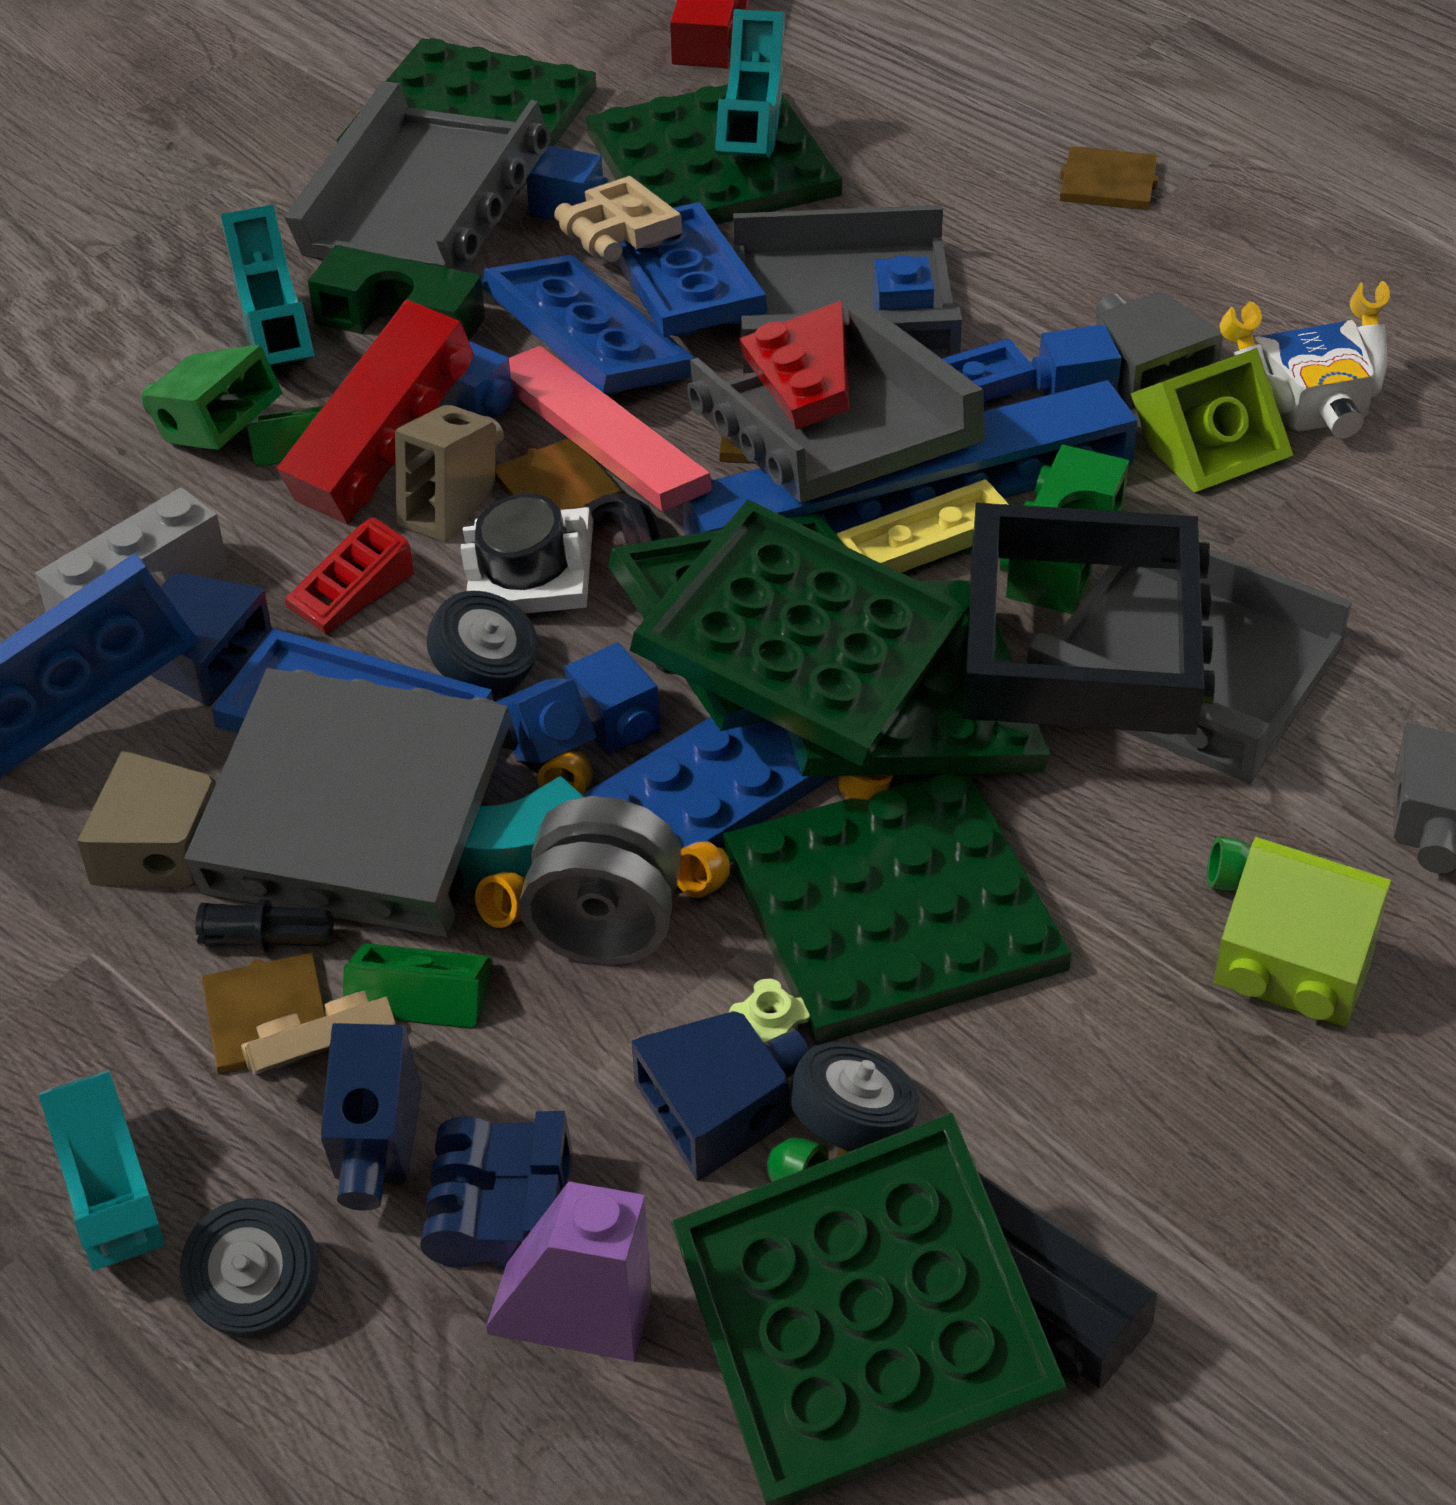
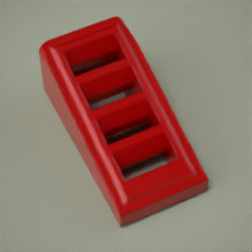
[285,517,414,634]

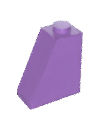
[486,1182,652,1361]

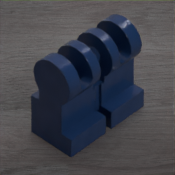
[420,1111,573,1270]

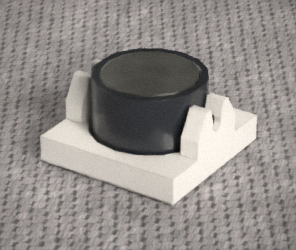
[461,493,593,613]

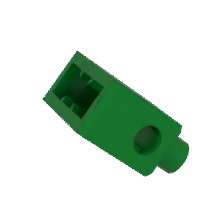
[142,345,283,449]

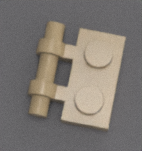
[554,176,683,262]
[241,991,396,1075]

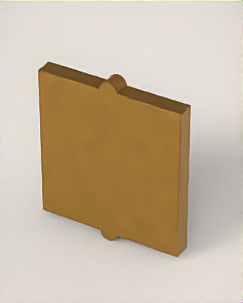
[1060,146,1159,210]
[495,438,621,510]
[201,952,328,1075]

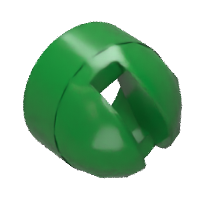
[1207,836,1251,891]
[767,1138,829,1182]

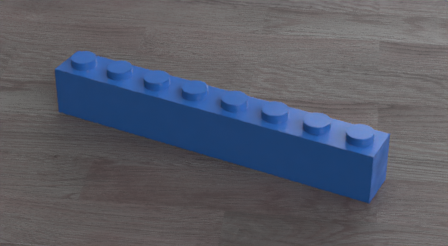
[683,380,1138,535]

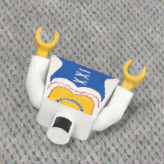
[1220,281,1390,439]

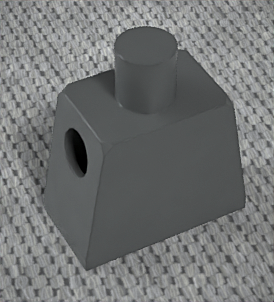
[1095,292,1223,409]
[1393,722,1456,874]

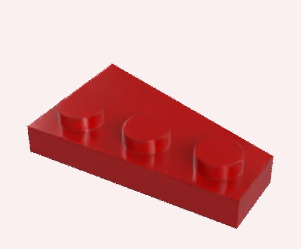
[739,301,850,430]

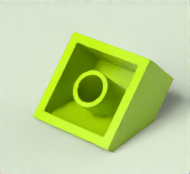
[1130,348,1294,492]
[1213,837,1391,1028]

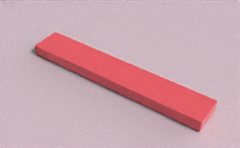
[509,346,712,512]

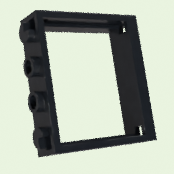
[963,503,1215,735]

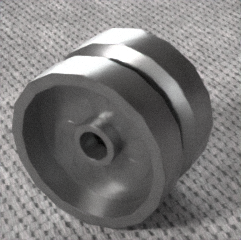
[519,796,682,966]

